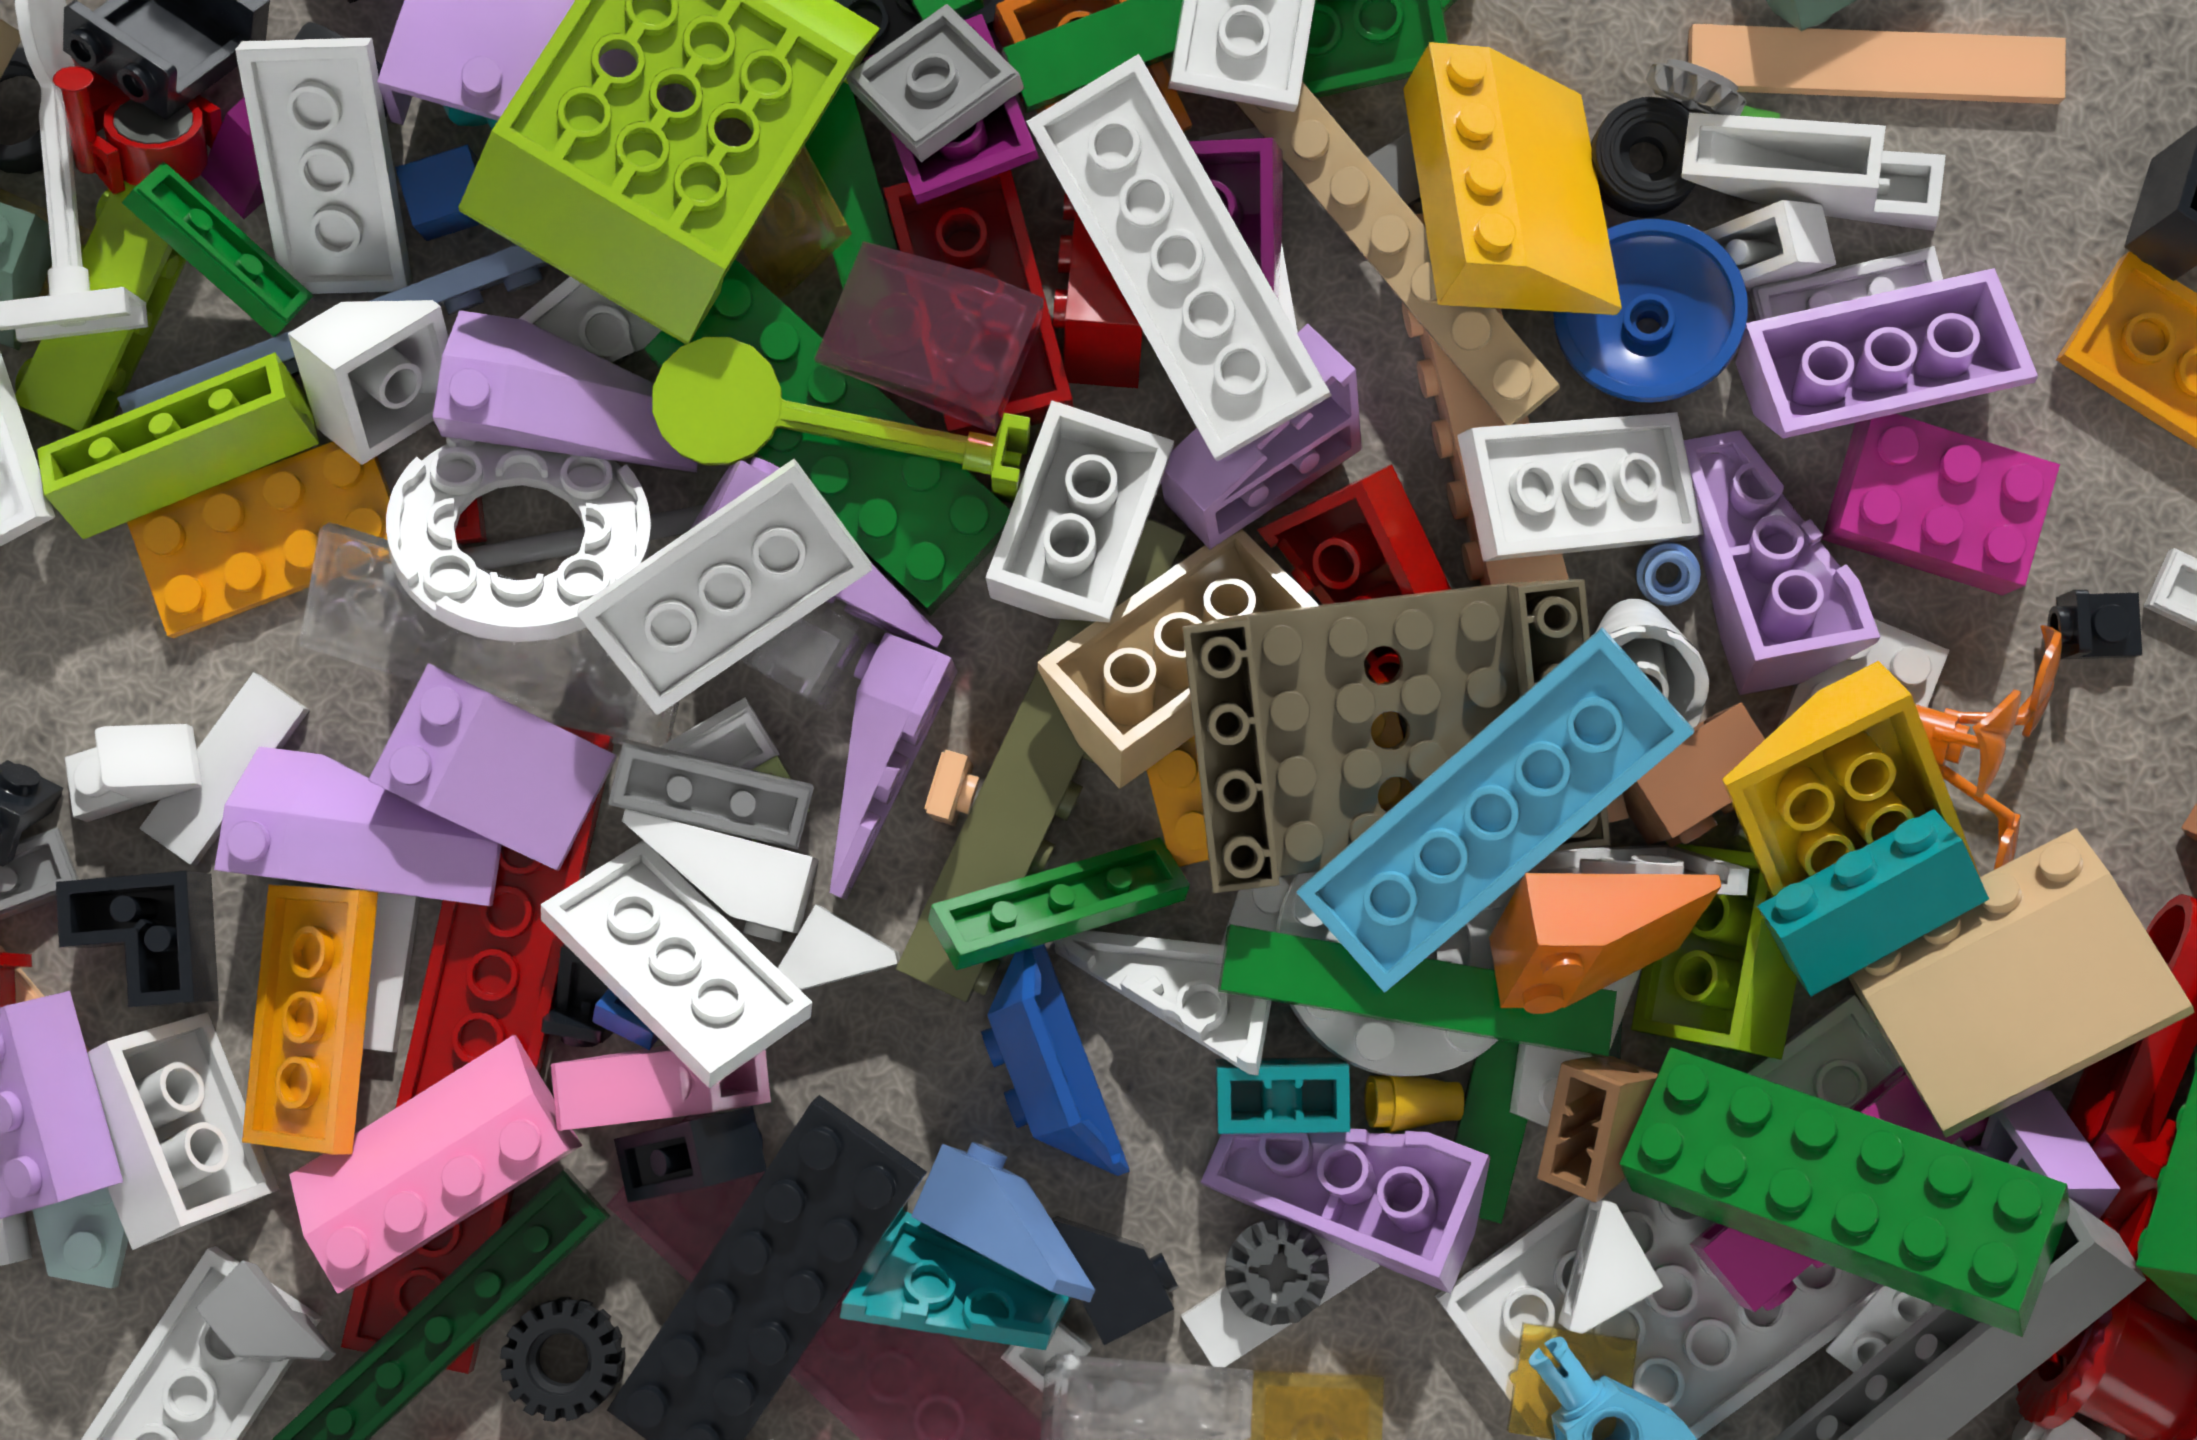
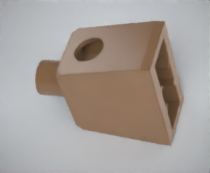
[1537,1056,1658,1203]

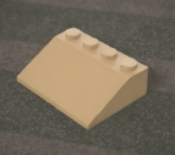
[1848,828,2195,1138]

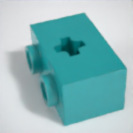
[1215,1057,1350,1134]

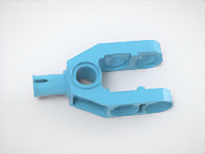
[1528,1336,1697,1440]

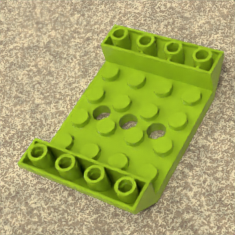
[458,0,880,344]

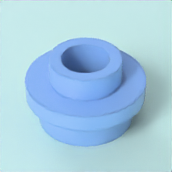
[1635,542,1701,606]

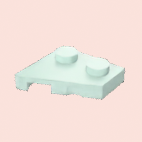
[32,1187,128,1288]

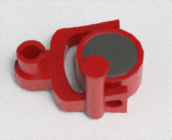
[53,57,222,195]

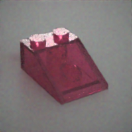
[814,241,1044,434]

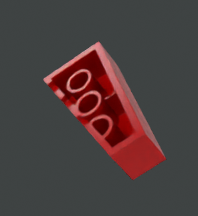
[1257,464,1451,683]

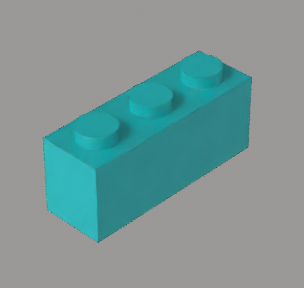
[1757,809,1989,996]

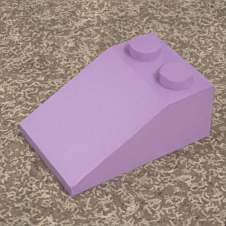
[368,663,617,871]

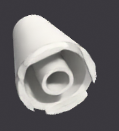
[1595,599,1709,728]

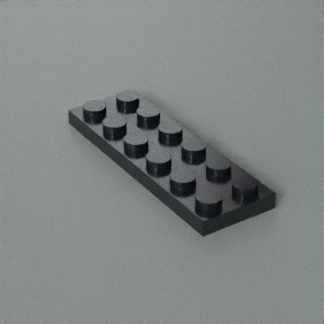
[607,1095,927,1440]

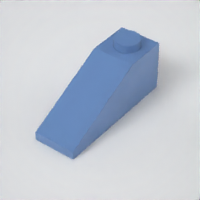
[911,1142,1095,1302]

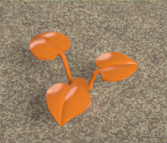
[1915,625,2062,870]

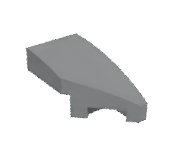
[196,1260,336,1362]

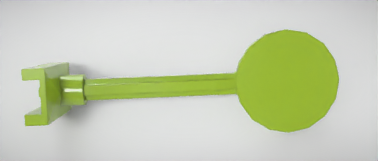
[652,337,1030,503]

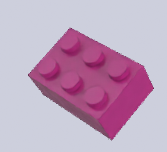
[1821,414,2060,596]

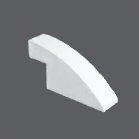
[1682,113,1946,231]

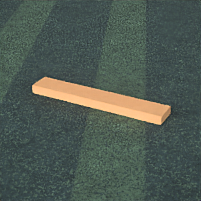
[1688,24,2066,104]

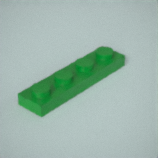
[928,837,1190,971]

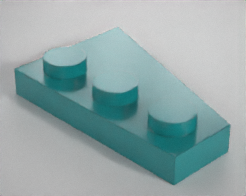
[839,1210,1072,1350]

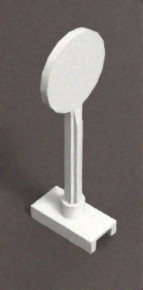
[0,0,148,342]

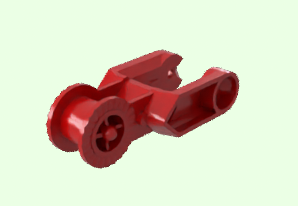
[2016,894,2197,1440]

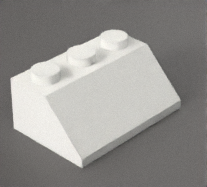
[985,401,1174,623]
[87,1012,280,1250]

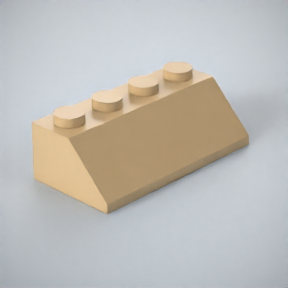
[1037,529,1318,789]

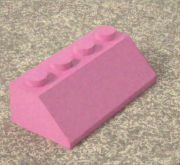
[289,1035,582,1294]

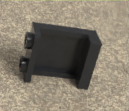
[63,0,270,120]

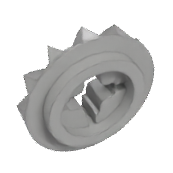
[1646,59,1746,116]

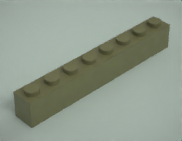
[896,518,1189,1002]

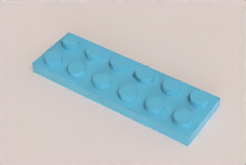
[1296,627,1694,993]

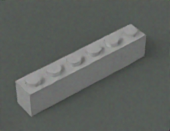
[1773,1198,2147,1440]

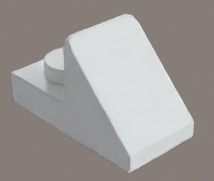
[65,724,202,822]

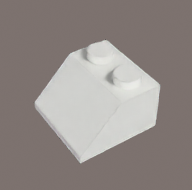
[288,300,448,465]

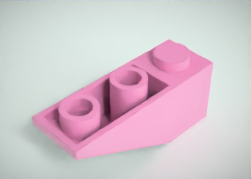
[551,1045,771,1131]

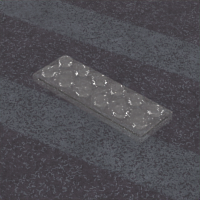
[299,522,680,747]

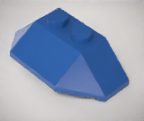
[981,944,1130,1176]

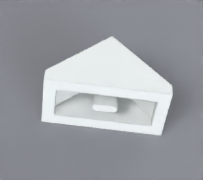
[778,905,900,991]
[1558,1199,1663,1334]

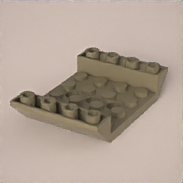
[1182,579,1611,893]

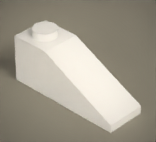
[622,809,819,942]

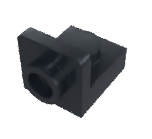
[2047,589,2142,659]

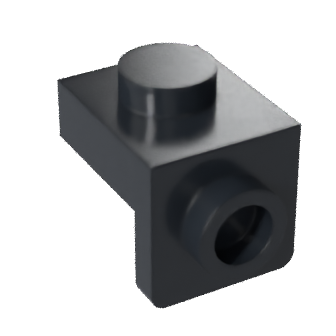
[0,760,63,867]
[541,944,614,1047]

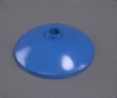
[1553,219,1748,402]

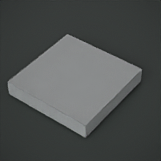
[846,4,1025,162]

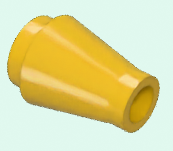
[1364,1075,1464,1133]

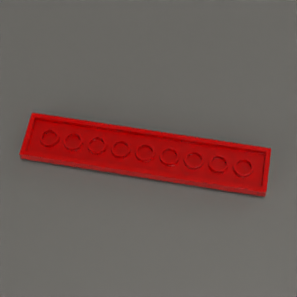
[341,724,615,1374]

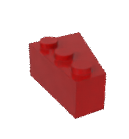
[1053,192,1143,388]

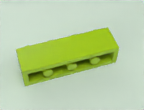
[15,181,186,433]
[37,352,319,540]

